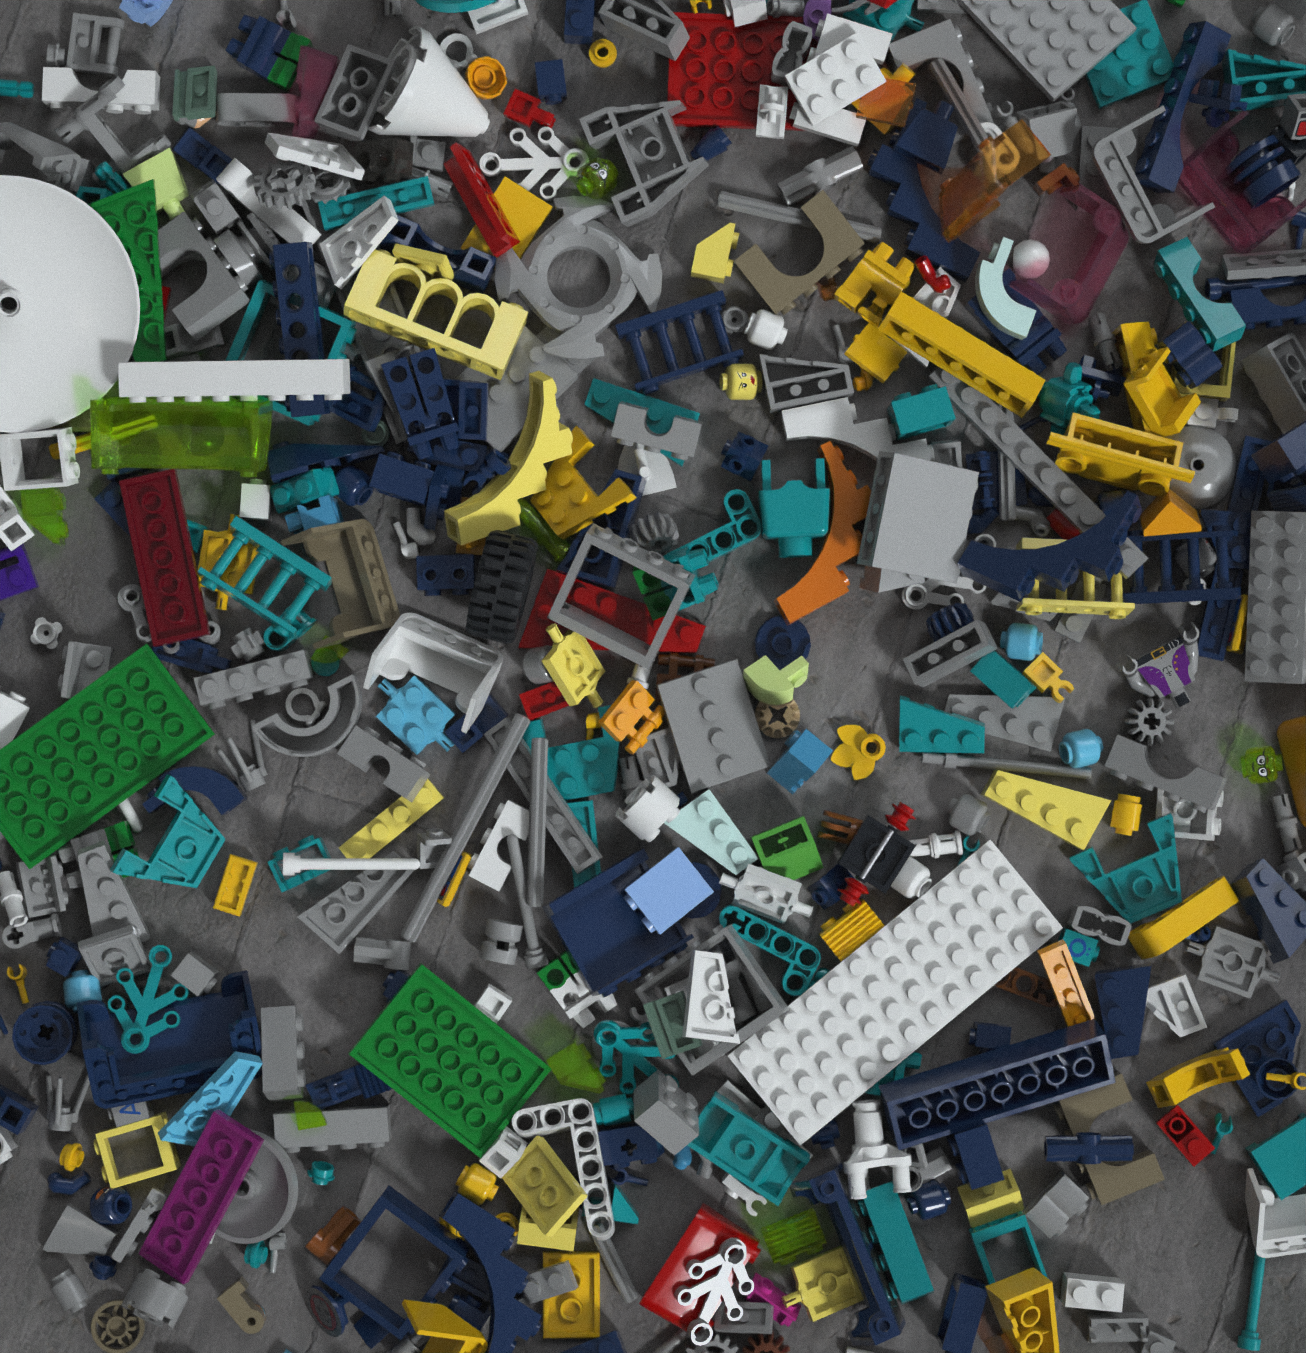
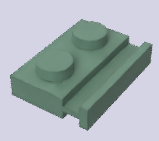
[172,65,218,121]
[643,990,703,1059]

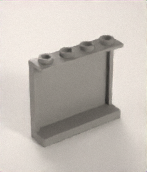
[857,451,979,584]

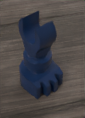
[463,449,511,494]

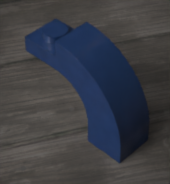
[142,766,248,815]

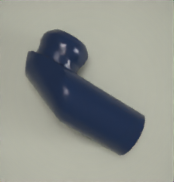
[967,506,999,534]

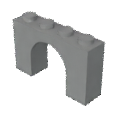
[887,19,995,144]
[158,212,250,342]

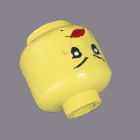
[719,364,762,400]

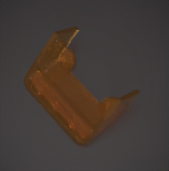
[938,119,1051,243]

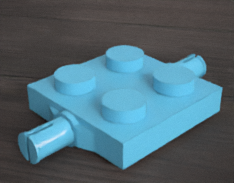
[376,675,456,755]

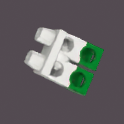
[537,950,617,1028]

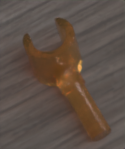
[820,276,837,301]

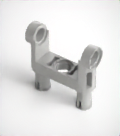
[55,75,172,189]

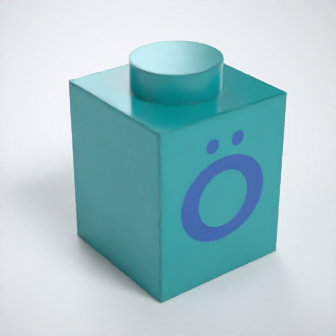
[1057,927,1100,967]

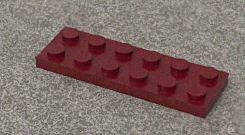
[119,468,211,647]

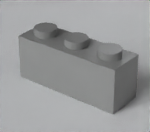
[903,620,998,687]

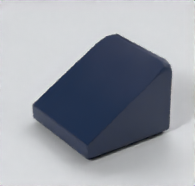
[353,1314,389,1349]

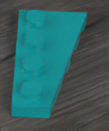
[584,378,700,467]

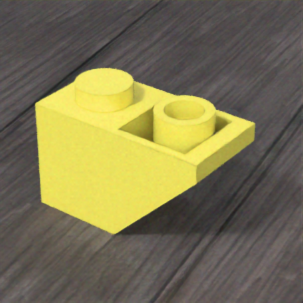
[691,223,739,284]

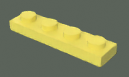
[339,778,444,858]

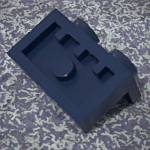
[424,464,465,531]

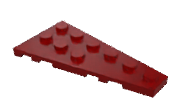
[518,569,706,653]

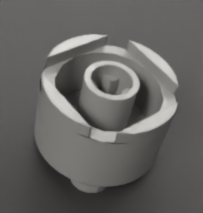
[121,1268,189,1330]

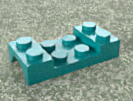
[687,1091,811,1206]

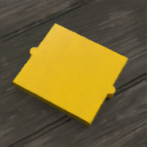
[844,323,908,384]

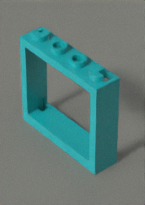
[225,280,357,426]

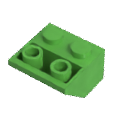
[750,815,824,880]

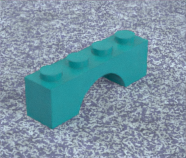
[1154,237,1246,352]

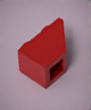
[1156,1104,1215,1167]

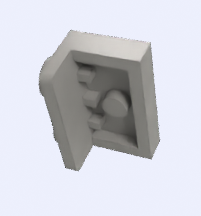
[16,855,68,918]

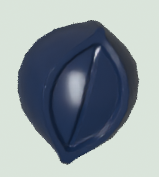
[1251,1057,1301,1100]

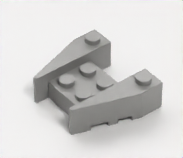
[579,100,709,227]

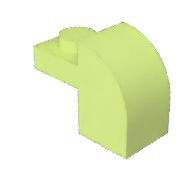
[743,655,809,705]

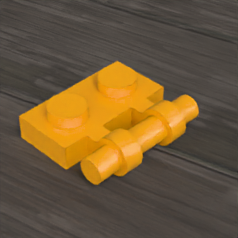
[598,680,665,755]

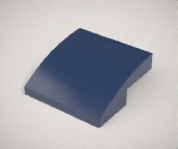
[443,378,488,440]

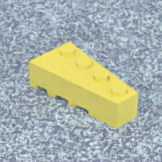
[980,770,1111,850]

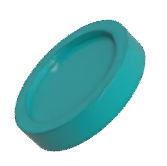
[311,648,340,677]

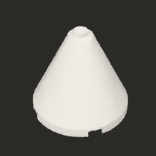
[368,26,490,137]

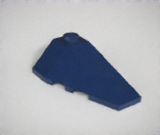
[267,441,387,484]

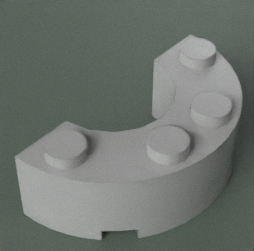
[251,674,362,757]

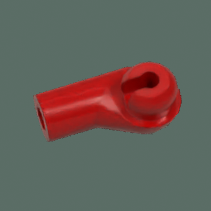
[915,255,951,293]

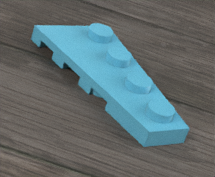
[158,1051,263,1146]

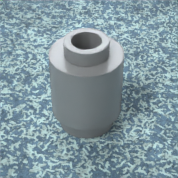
[50,1269,89,1314]

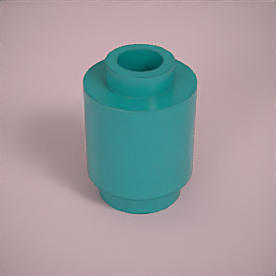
[593,1093,634,1127]

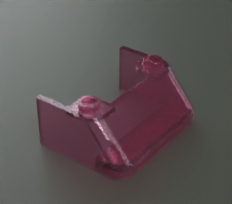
[1178,110,1306,254]
[1009,184,1129,324]

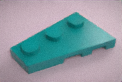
[899,695,985,754]

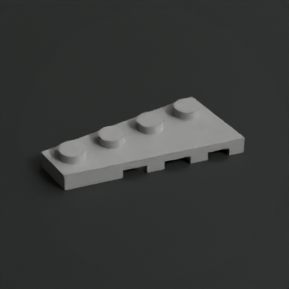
[77,840,150,942]

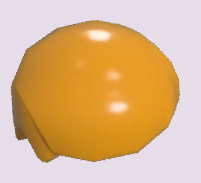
[464,56,507,100]

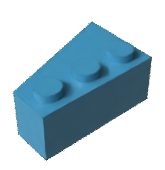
[767,729,833,795]

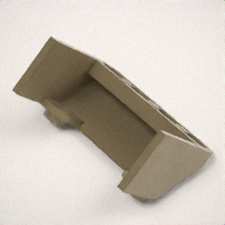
[281,519,400,649]

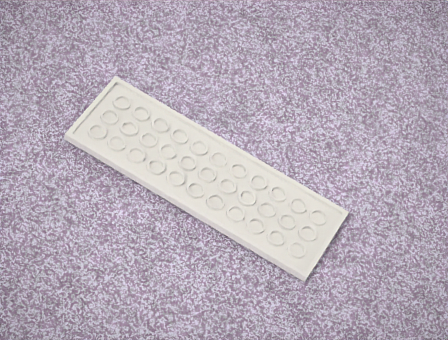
[727,840,1063,1146]

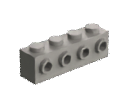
[194,650,315,710]

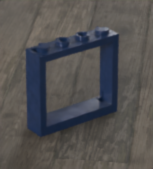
[319,1185,471,1340]

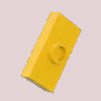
[213,854,258,917]

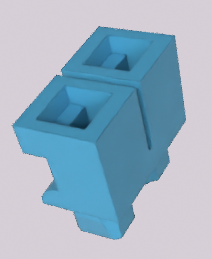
[285,495,344,534]

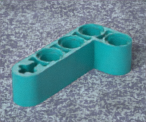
[664,489,762,563]
[719,905,821,996]

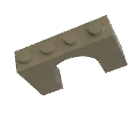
[734,190,865,316]
[1053,1071,1165,1205]

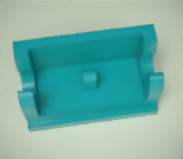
[970,650,1037,709]

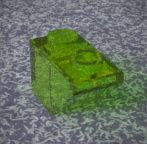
[20,487,69,545]
[546,1039,607,1094]

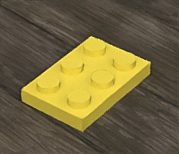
[502,1135,588,1238]

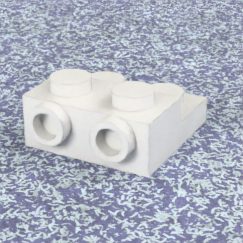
[1155,788,1224,841]

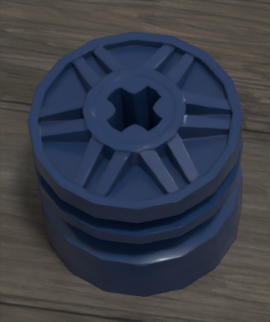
[1225,135,1302,209]
[12,1000,79,1065]

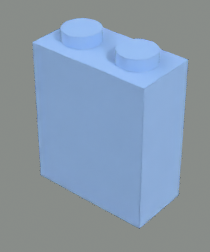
[623,847,714,934]

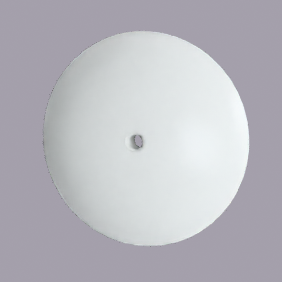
[0,175,140,433]

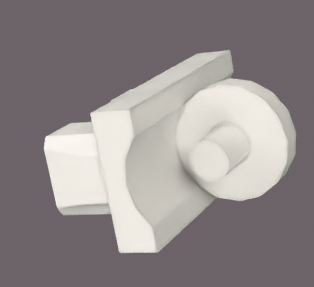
[756,84,788,139]

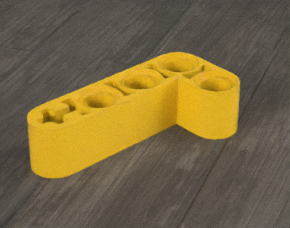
[1128,876,1239,960]

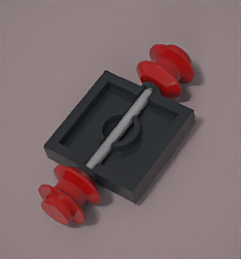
[837,802,916,907]

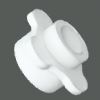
[30,617,63,649]

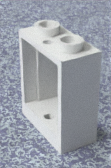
[0,427,80,491]

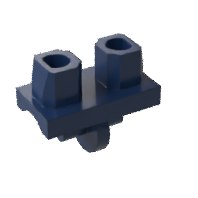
[1188,79,1248,128]
[1079,355,1126,404]
[306,1066,363,1111]

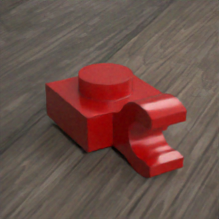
[503,89,556,129]

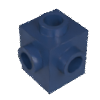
[721,431,768,481]

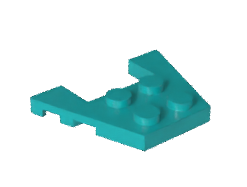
[523,705,620,801]
[110,774,226,888]
[1069,812,1182,924]

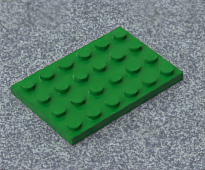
[348,963,552,1158]

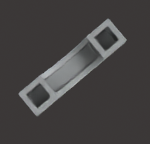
[1105,734,1227,813]

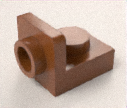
[1033,163,1080,196]

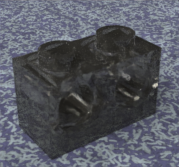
[351,137,414,184]

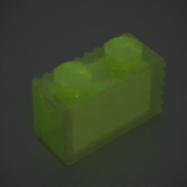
[761,1208,827,1266]

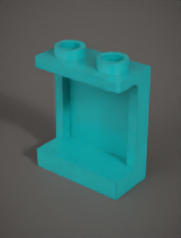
[1245,1112,1306,1201]

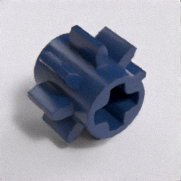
[811,1117,841,1150]

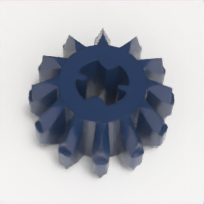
[926,603,974,642]

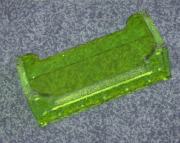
[90,397,273,477]

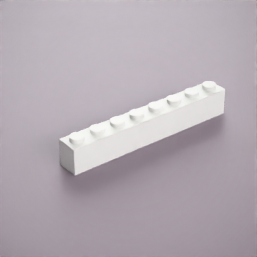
[118,359,350,403]

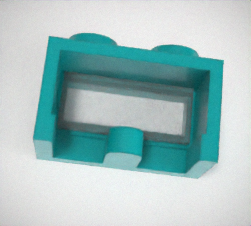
[268,835,331,892]

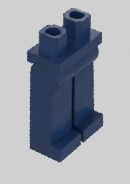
[965,268,1067,375]
[380,348,459,460]

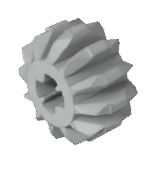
[630,512,679,555]
[1125,698,1174,746]

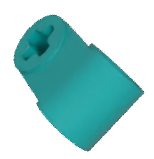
[264,606,317,652]

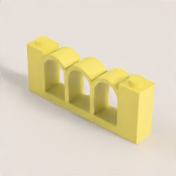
[343,249,528,380]

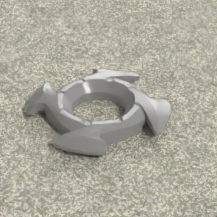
[495,196,662,360]

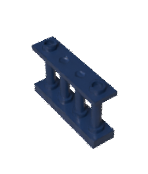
[615,290,744,395]
[1123,525,1241,604]

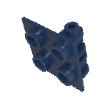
[965,451,1028,510]

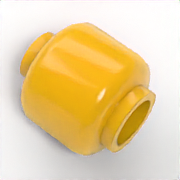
[455,1163,499,1205]

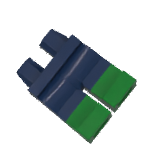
[226,15,313,93]

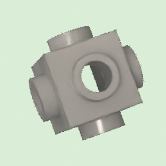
[1275,850,1306,892]

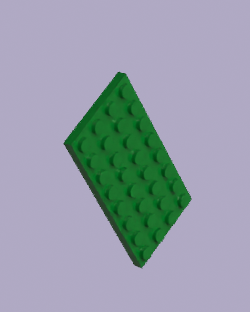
[0,643,215,870]

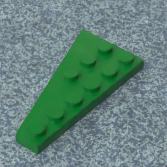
[88,179,167,362]

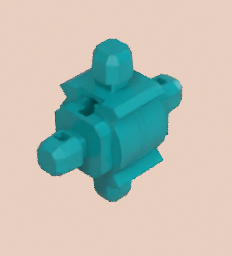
[1037,362,1100,435]

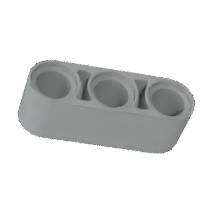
[216,93,298,127]

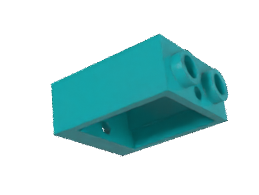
[968,1211,1048,1285]

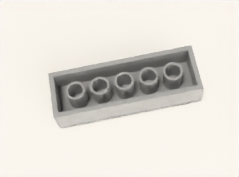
[1245,511,1306,684]

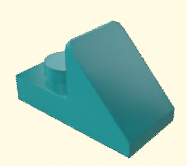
[582,1184,639,1224]

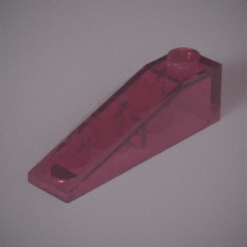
[292,45,340,163]

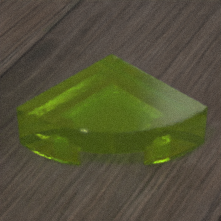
[310,635,350,664]
[294,1101,328,1130]

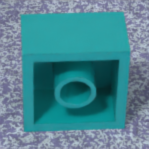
[887,384,956,441]

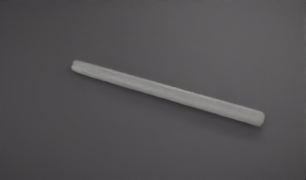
[401,713,530,943]

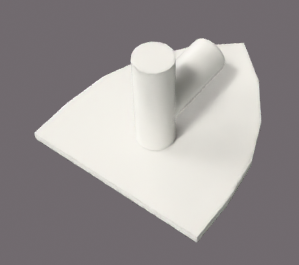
[618,442,677,496]

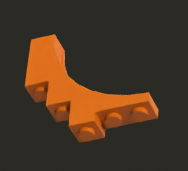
[774,441,871,626]

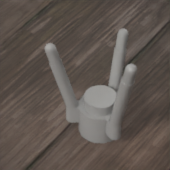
[217,720,268,792]
[45,1073,90,1131]

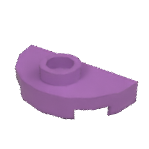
[803,0,831,43]

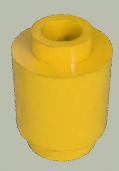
[1110,794,1142,836]

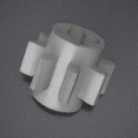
[230,627,265,662]

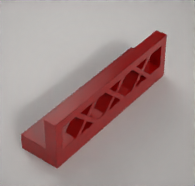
[443,142,520,258]

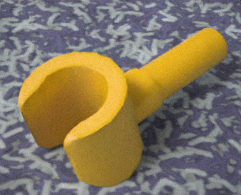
[586,713,602,740]
[7,964,29,1004]
[1266,1072,1306,1090]

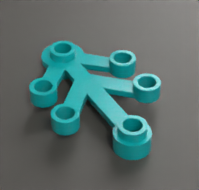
[108,945,189,1054]
[593,1020,679,1094]

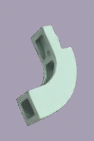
[975,237,1037,340]

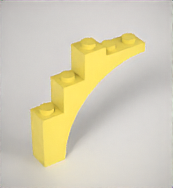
[444,371,573,545]

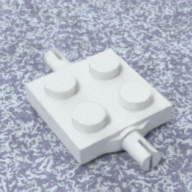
[719,863,813,924]

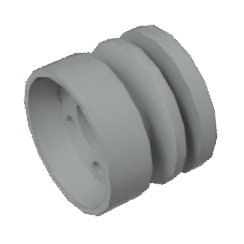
[213,212,280,288]

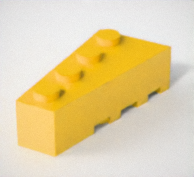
[985,1267,1060,1353]

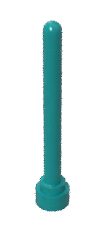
[1237,1250,1266,1351]

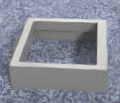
[547,523,696,669]
[634,924,789,1076]

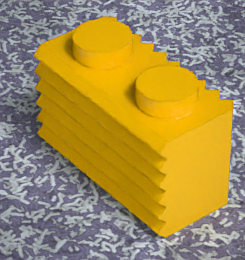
[819,899,885,962]

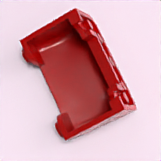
[639,1202,761,1333]

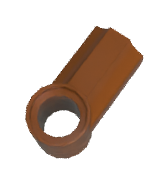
[305,1205,361,1265]

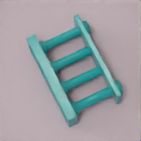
[198,516,332,638]

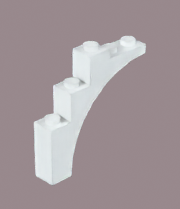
[780,397,935,462]

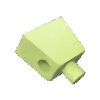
[123,148,189,221]

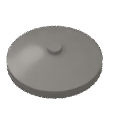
[215,1129,298,1244]

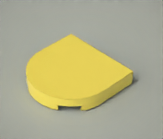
[392,244,454,282]

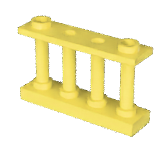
[1016,538,1135,619]

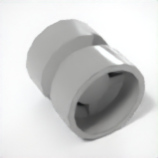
[479,918,523,965]

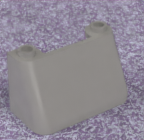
[0,122,81,193]

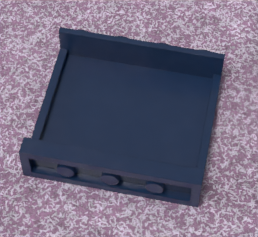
[542,849,694,998]

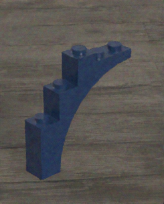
[867,98,981,282]
[957,491,1142,602]
[439,1191,542,1353]

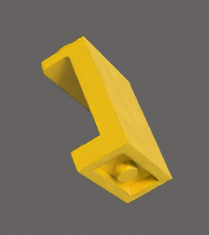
[1123,347,1201,437]

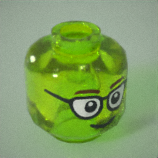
[576,157,618,200]
[1241,746,1283,784]

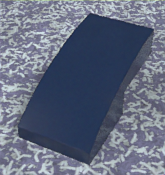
[171,127,232,185]
[445,694,508,753]

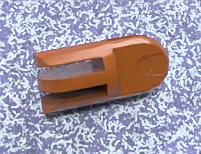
[817,810,863,845]

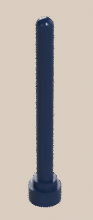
[1205,275,1306,301]

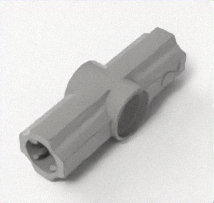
[777,146,863,206]

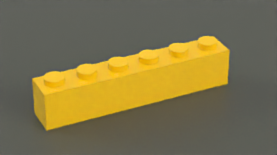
[878,291,1046,418]

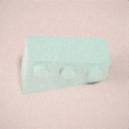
[664,789,759,875]

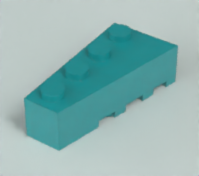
[858,1181,934,1305]

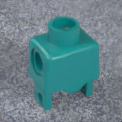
[757,458,830,558]

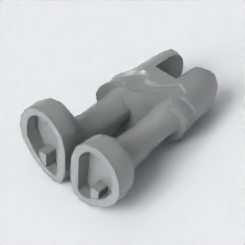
[712,942,773,1024]

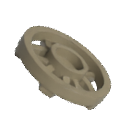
[91,1299,145,1353]

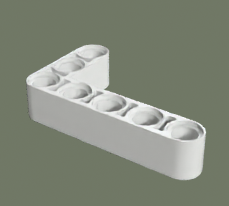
[512,1098,615,1240]

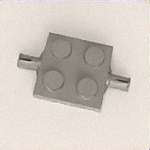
[1185,925,1281,999]

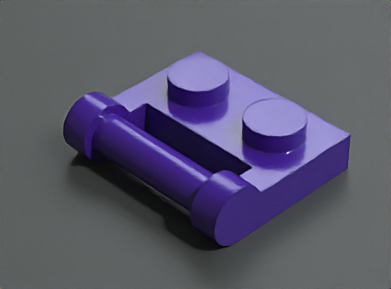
[0,544,39,601]

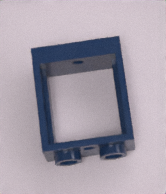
[936,1272,987,1353]

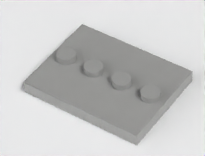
[455,326,578,452]
[656,659,771,793]

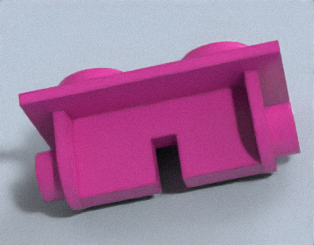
[745,1272,801,1327]

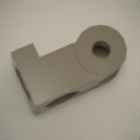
[217,1276,267,1334]

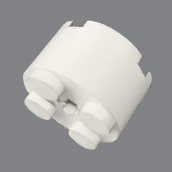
[615,775,680,843]

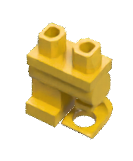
[834,242,915,329]

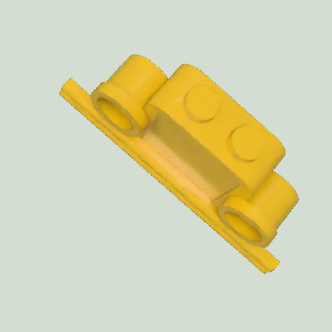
[1046,412,1195,496]

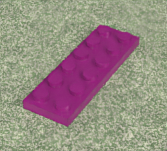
[138,1109,264,1285]

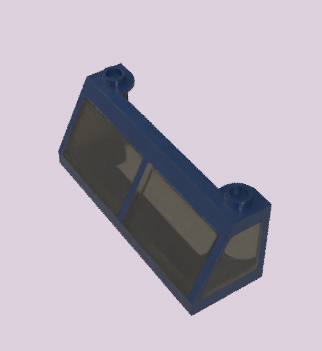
[789,1162,906,1346]

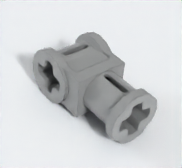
[2,913,63,949]

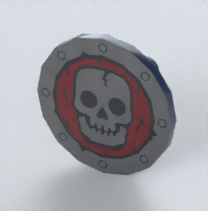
[305,1285,349,1337]

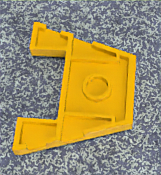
[530,425,636,540]

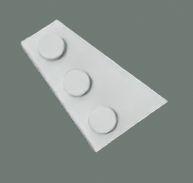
[265,133,365,180]

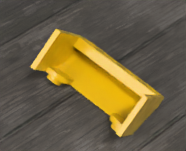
[402,1299,488,1353]

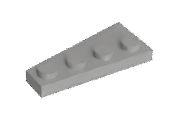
[944,694,1065,752]
[297,850,414,954]

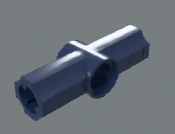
[1044,1132,1134,1164]

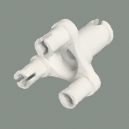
[844,1099,912,1199]

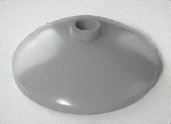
[1165,425,1236,510]

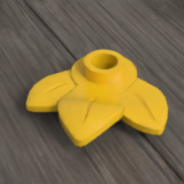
[830,725,886,780]

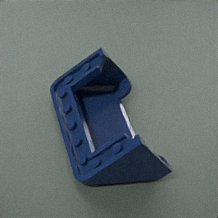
[77,970,262,1109]

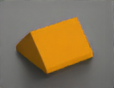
[1140,488,1202,537]

